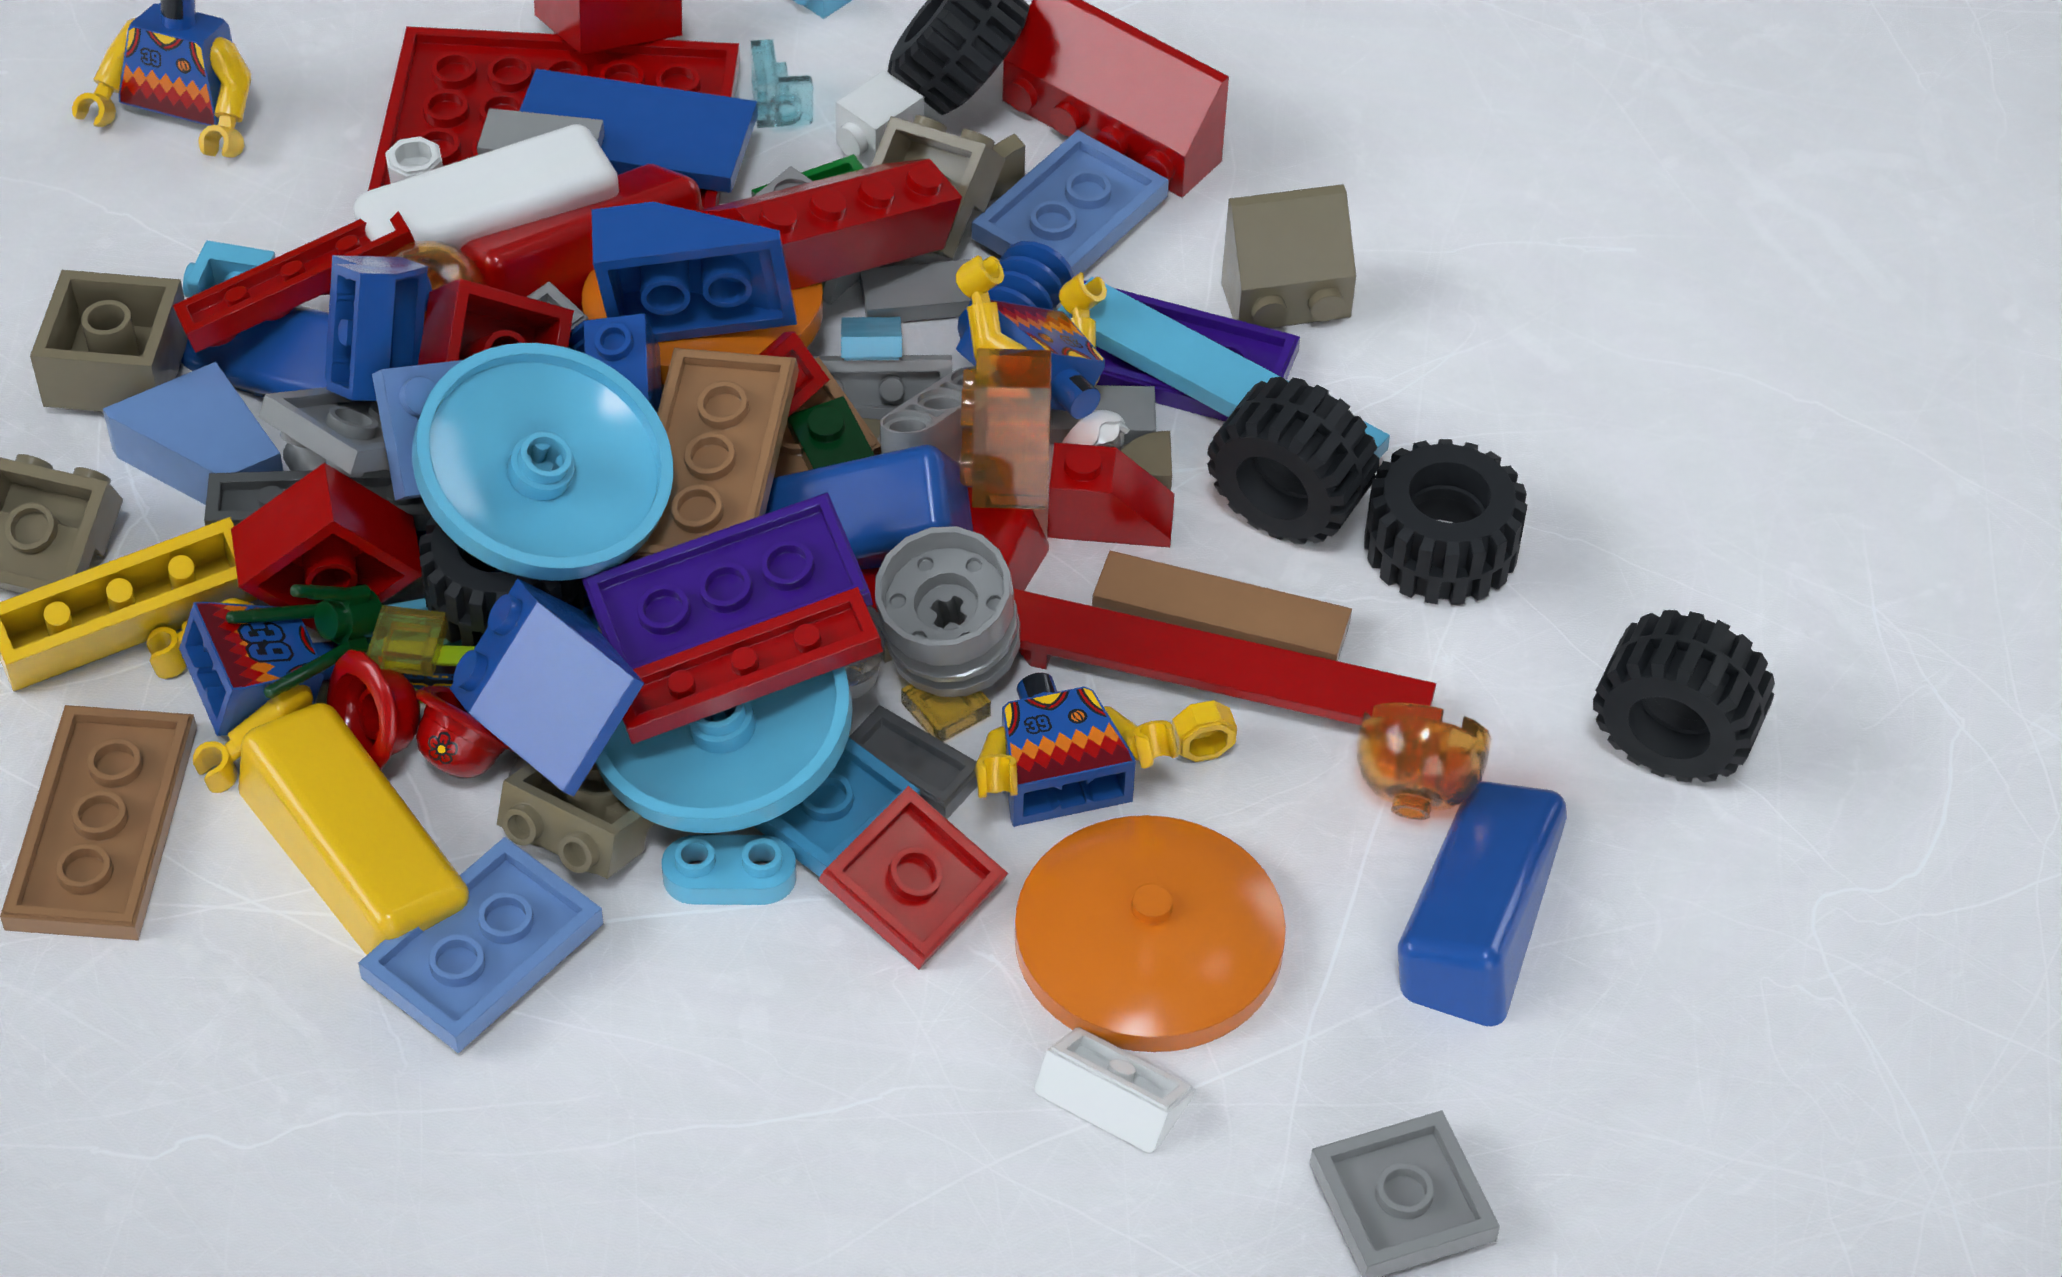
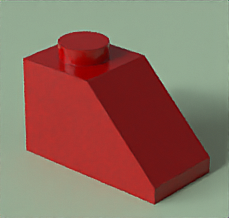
[1047,442,1175,548]

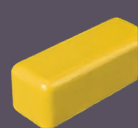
[238,703,469,955]

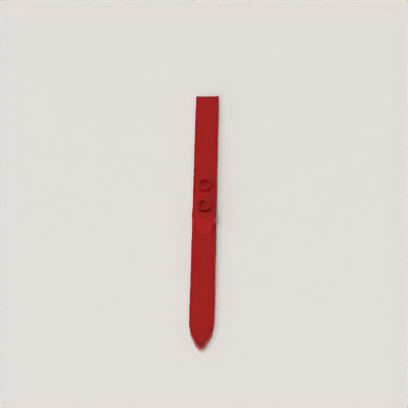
[861,567,1437,739]

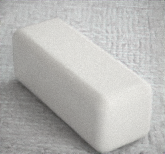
[354,124,619,290]

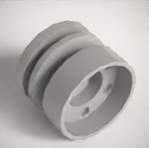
[875,526,1020,697]

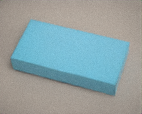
[841,317,902,361]

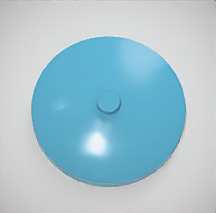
[412,343,673,581]
[595,666,853,833]

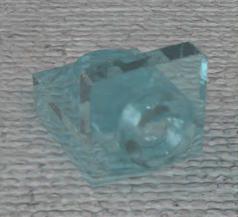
[751,39,813,128]

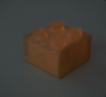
[960,348,1051,509]

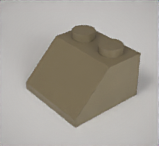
[1221,184,1356,328]

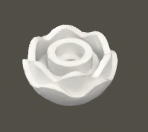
[1062,410,1130,449]

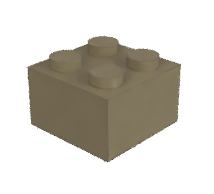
[30,270,188,412]

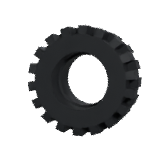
[888,0,1029,115]
[1207,377,1379,544]
[1364,439,1528,605]
[419,516,586,646]
[1593,610,1775,783]

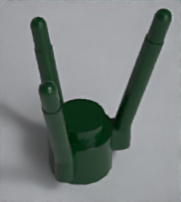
[226,584,384,698]

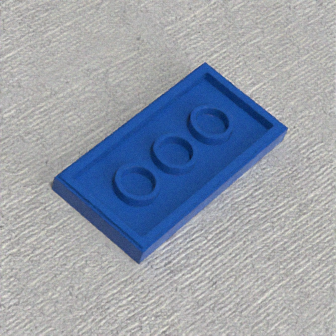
[519,69,758,193]

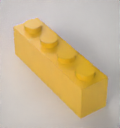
[0,517,257,692]

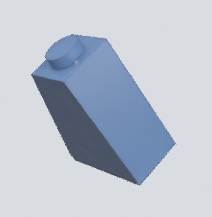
[103,362,284,505]

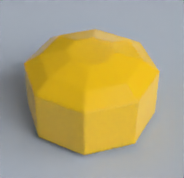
[1172,700,1237,762]

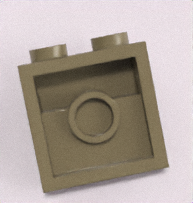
[870,115,1006,259]
[0,454,124,594]
[496,763,656,879]

